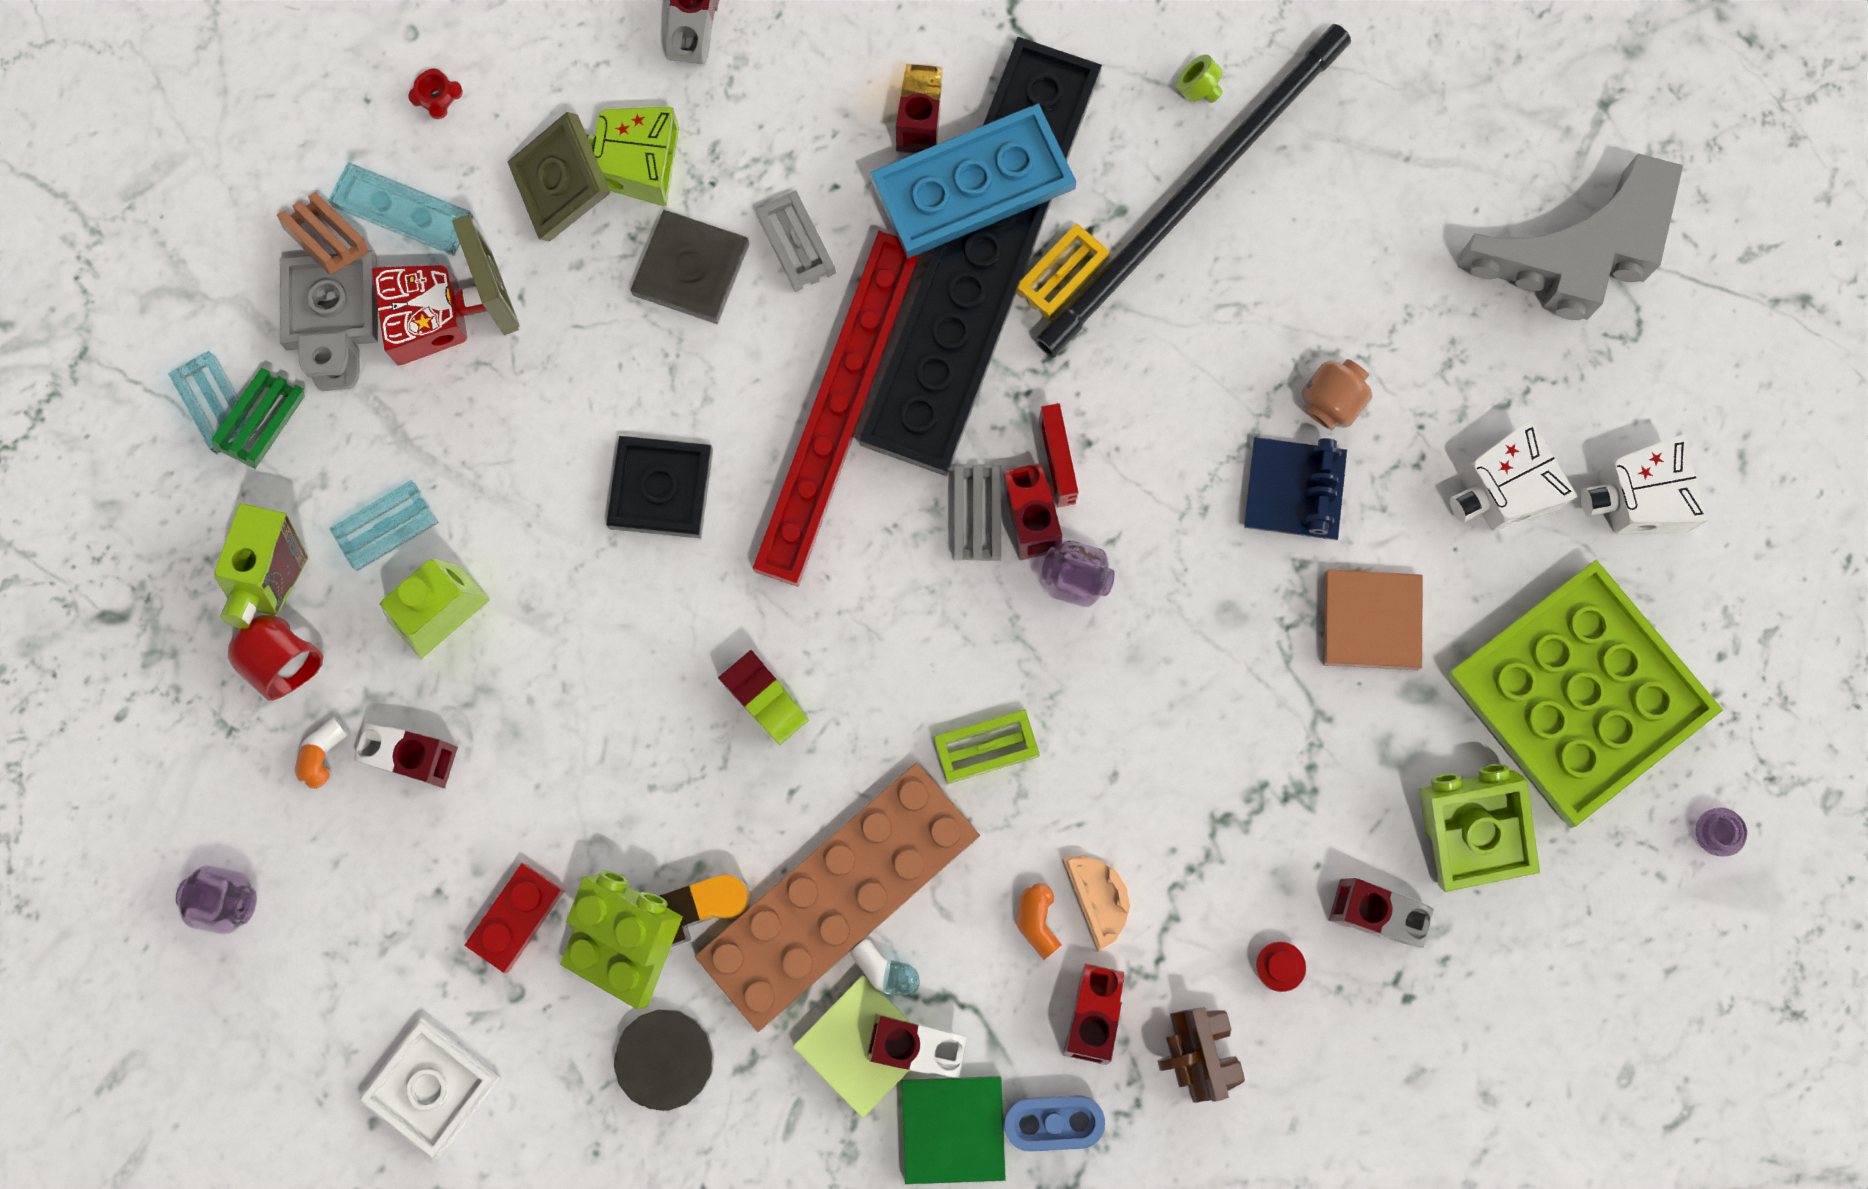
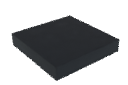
[606,436,713,539]

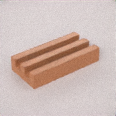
[277,192,369,275]

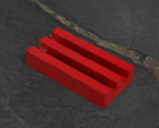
[1039,403,1079,508]

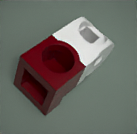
[353,723,458,788]
[866,1014,967,1078]

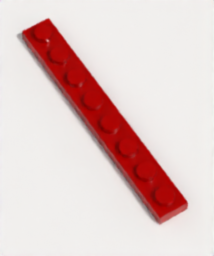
[753,230,921,587]

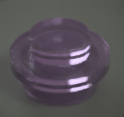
[1695,808,1747,857]

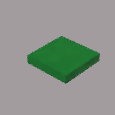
[902,1076,1006,1185]

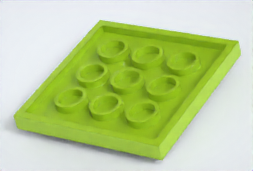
[1446,559,1723,828]

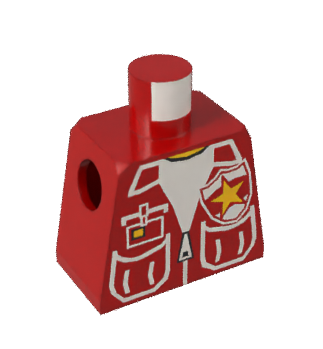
[372,265,488,366]

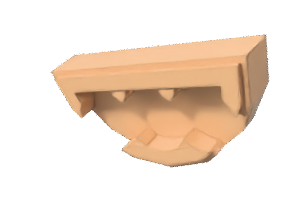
[1062,855,1130,951]

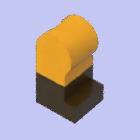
[660,875,751,946]

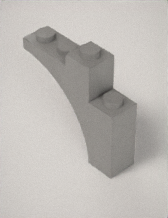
[1458,153,1683,320]

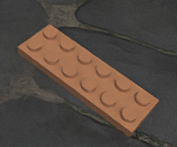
[694,762,980,1033]

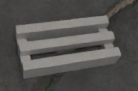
[755,190,836,292]
[954,465,1001,561]

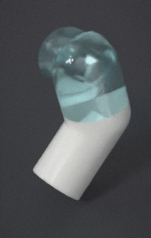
[851,940,920,997]

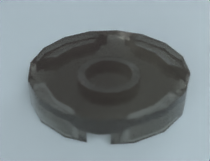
[614,1009,715,1111]

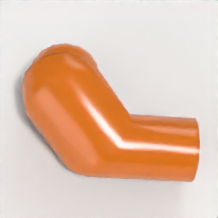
[1016,883,1062,960]

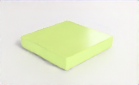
[793,974,911,1118]

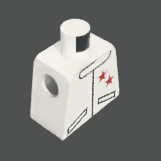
[1450,420,1578,530]
[1581,435,1708,534]

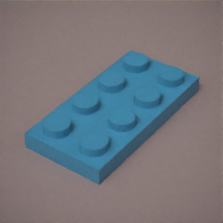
[870,103,1077,259]

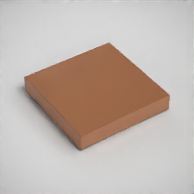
[1323,570,1423,671]

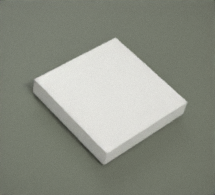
[357,1018,501,1162]

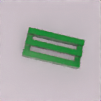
[211,367,304,469]

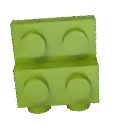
[1419,764,1540,892]
[560,871,683,1010]

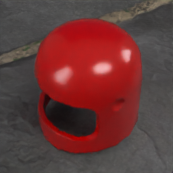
[228,615,324,701]

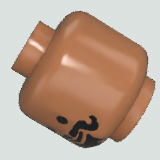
[1302,359,1372,430]

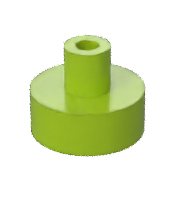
[1176,54,1223,103]

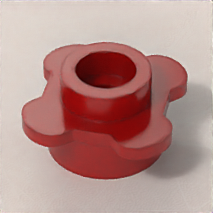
[408,68,463,119]

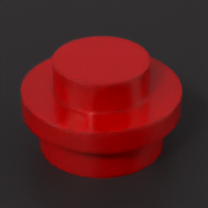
[1256,942,1306,992]

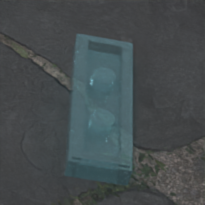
[328,162,474,256]

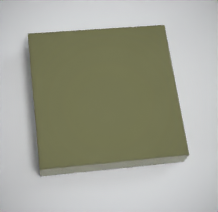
[507,112,610,241]
[451,215,520,336]

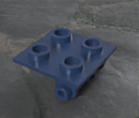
[1244,437,1347,540]

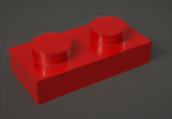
[464,863,565,973]

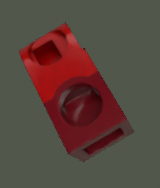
[1003,463,1062,560]
[1062,963,1124,1065]

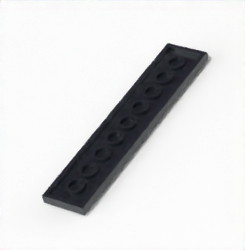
[859,37,1102,477]

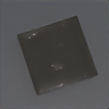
[631,209,750,325]

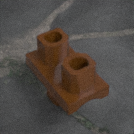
[1157,1007,1245,1103]

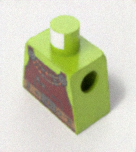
[214,503,308,628]

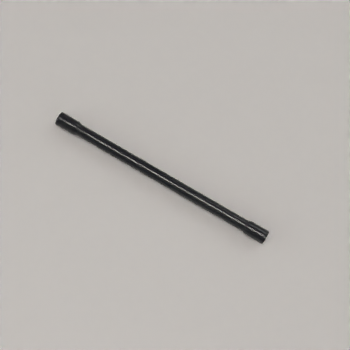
[1035,24,1351,358]

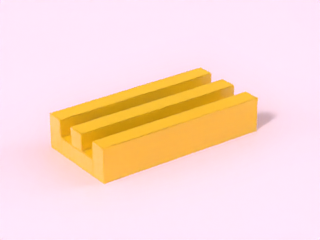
[1017,223,1111,322]

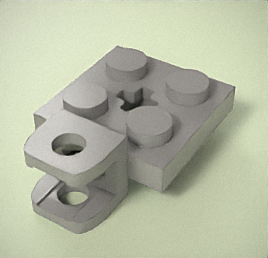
[280,250,378,391]

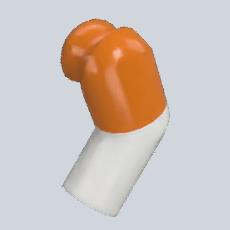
[294,716,350,789]

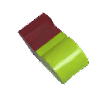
[718,650,809,745]

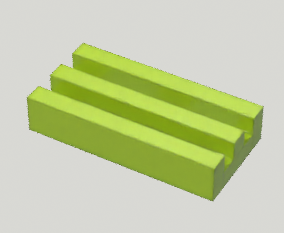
[934,709,1040,785]

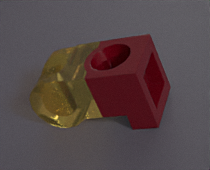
[896,64,943,153]

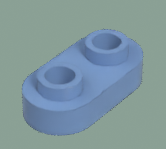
[1004,1095,1105,1151]

